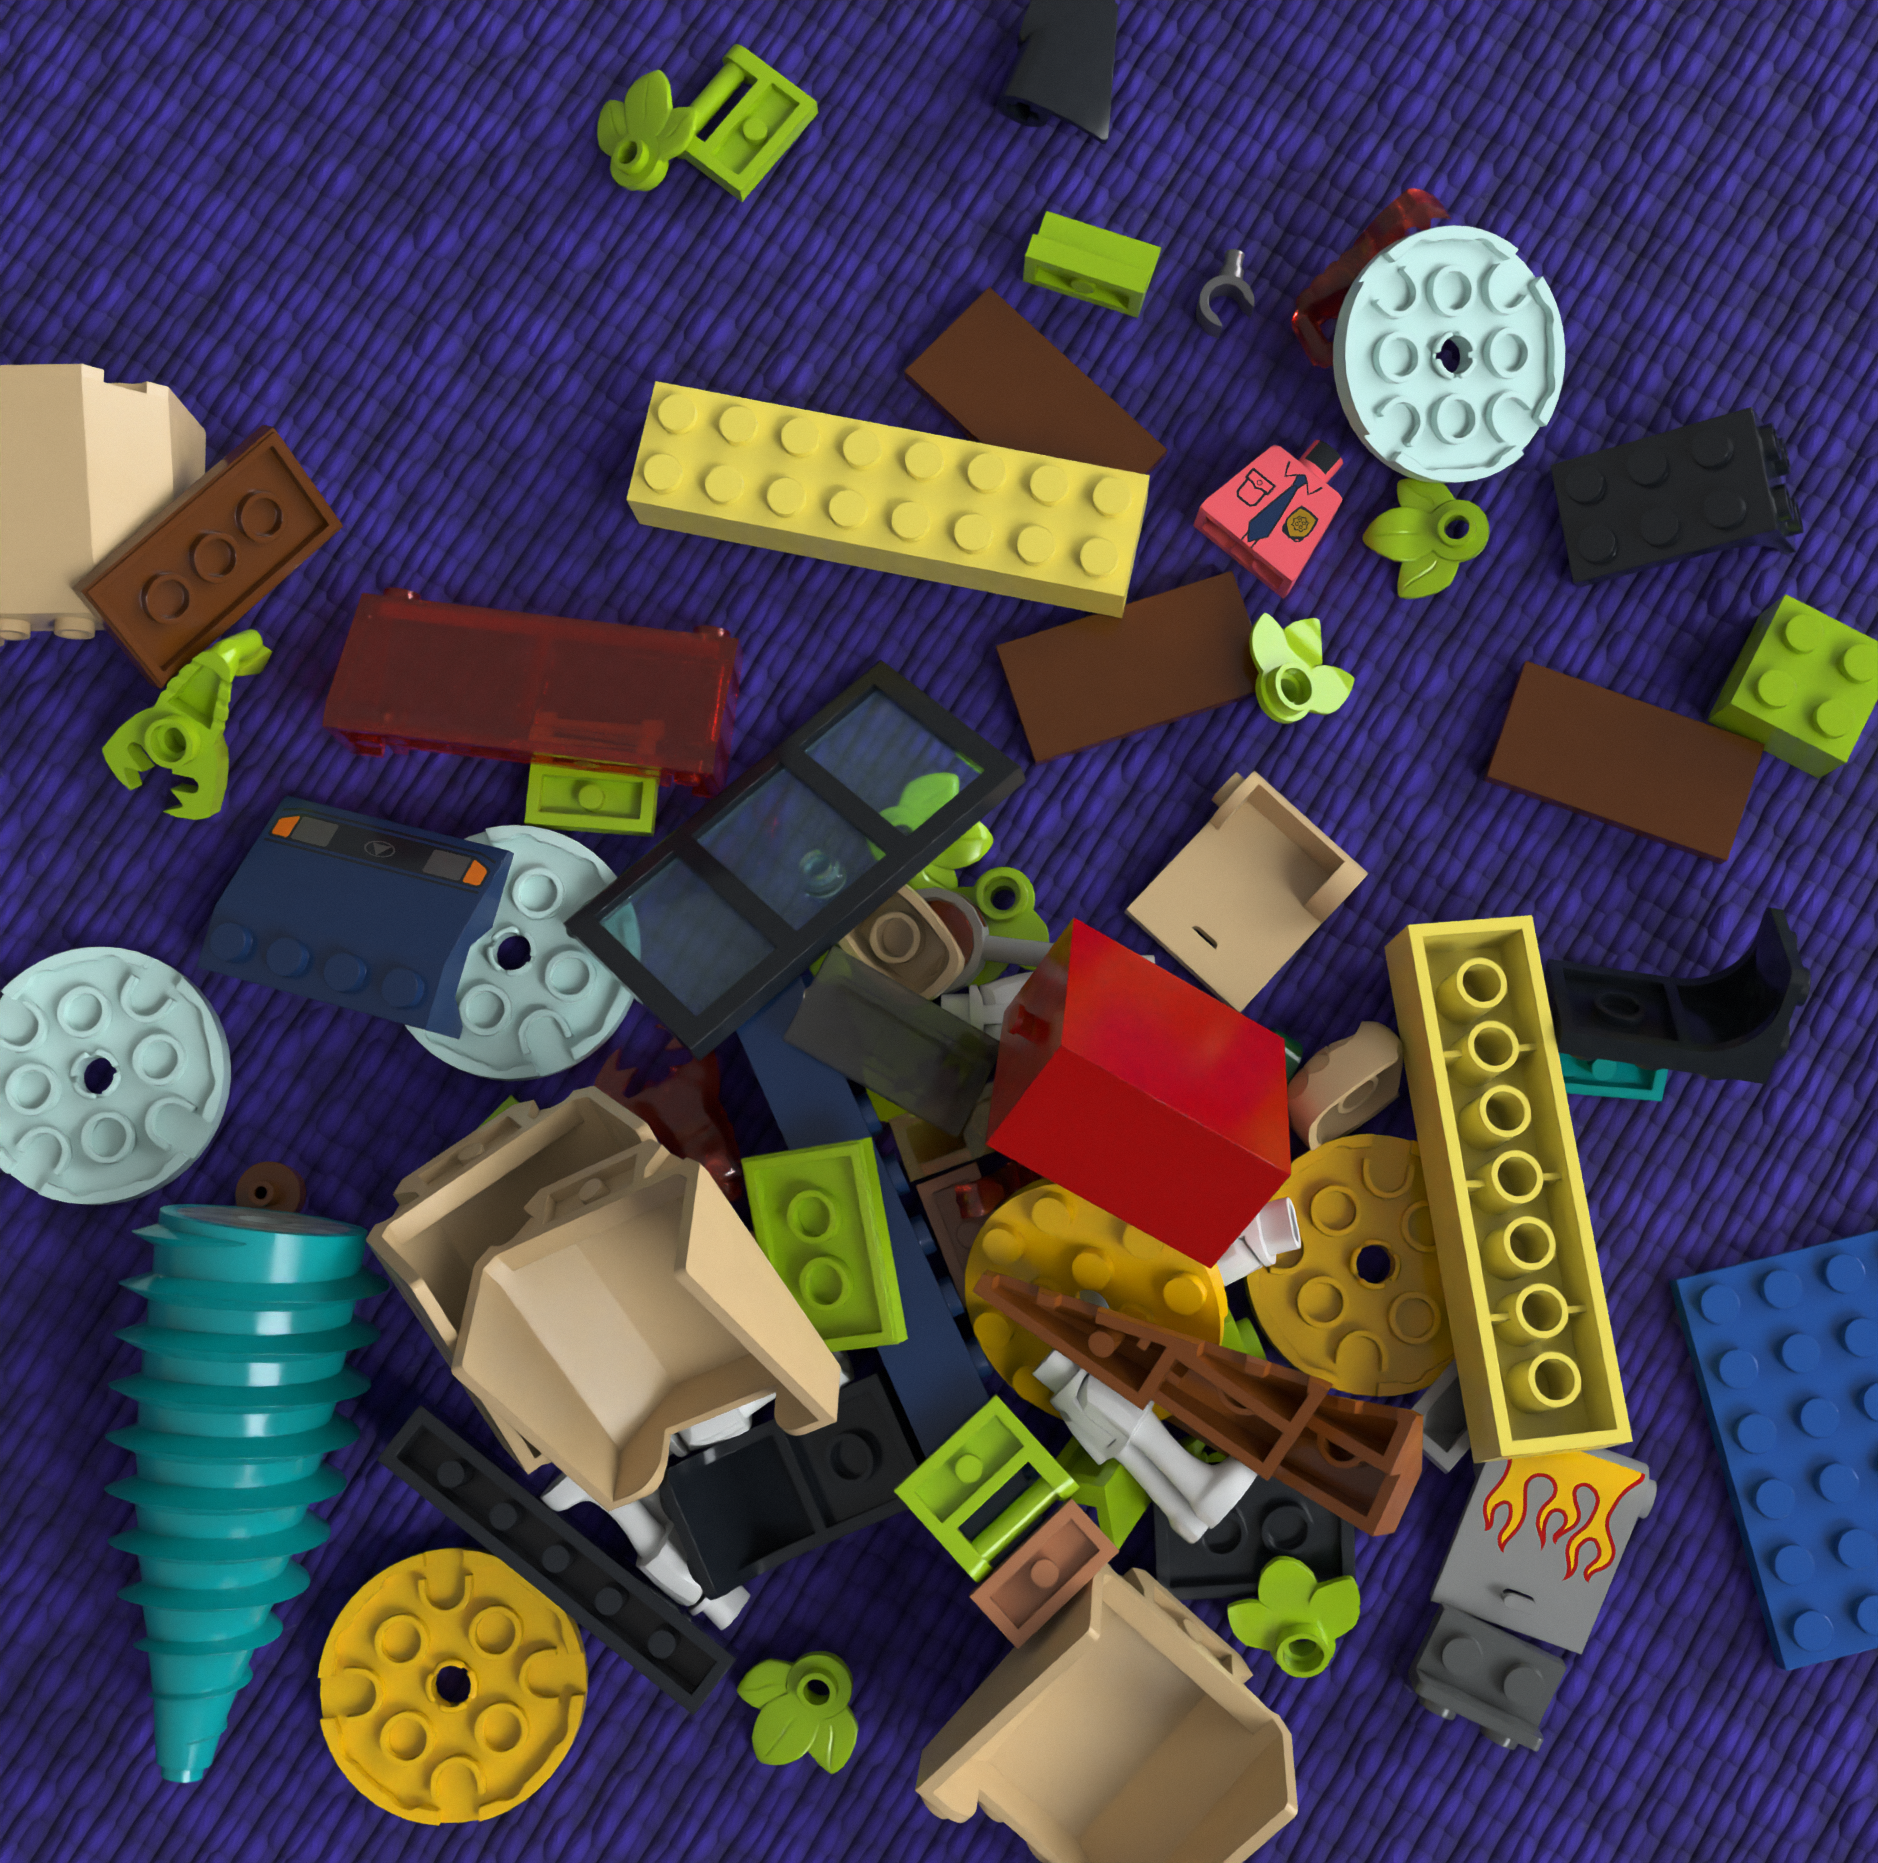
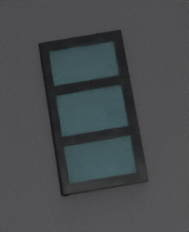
[563,660,1026,1062]

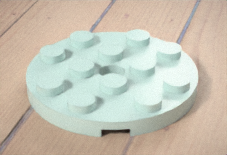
[1333,225,1565,483]
[405,825,643,1081]
[0,947,231,1205]

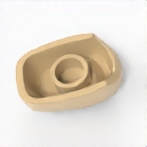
[838,884,965,1006]
[1287,1021,1404,1151]

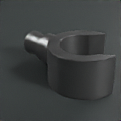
[1196,249,1255,339]

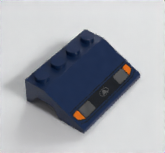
[197,795,514,1039]

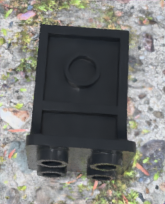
[1550,407,1804,588]
[1543,907,1811,1084]
[658,1368,926,1600]

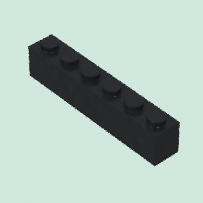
[377,1404,740,1715]

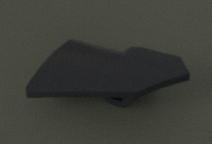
[997,0,1118,144]

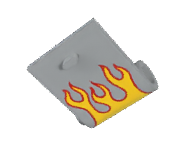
[1430,1448,1657,1654]

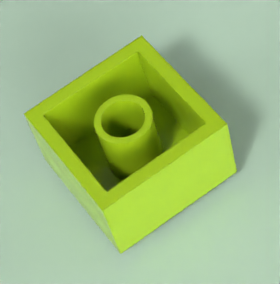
[1707,594,1878,779]

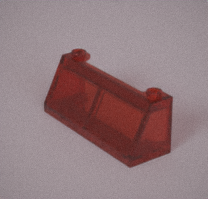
[322,587,744,798]

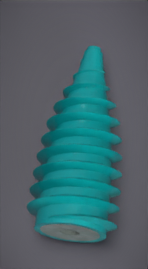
[104,1204,390,1783]

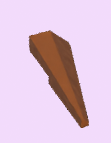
[972,1269,1333,1481]
[1165,1394,1423,1537]

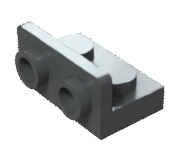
[1407,1601,1567,1752]

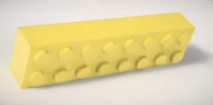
[626,381,1150,618]
[1384,915,1633,1463]

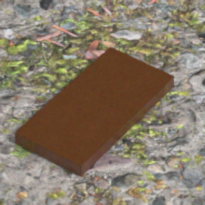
[904,287,1168,475]
[72,425,343,689]
[995,571,1259,767]
[1482,661,1765,865]

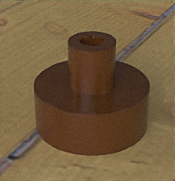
[235,1161,307,1213]

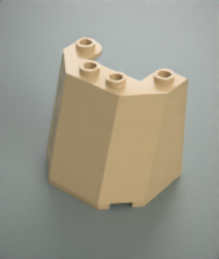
[0,364,206,647]
[366,1086,658,1475]
[451,1139,841,1512]
[915,1563,1298,1863]

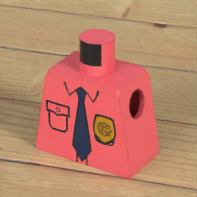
[1193,440,1343,599]

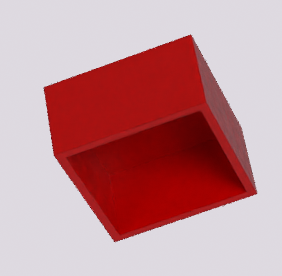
[985,917,1291,1269]

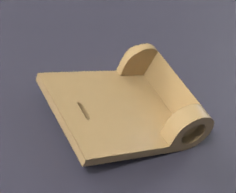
[1124,771,1368,1013]

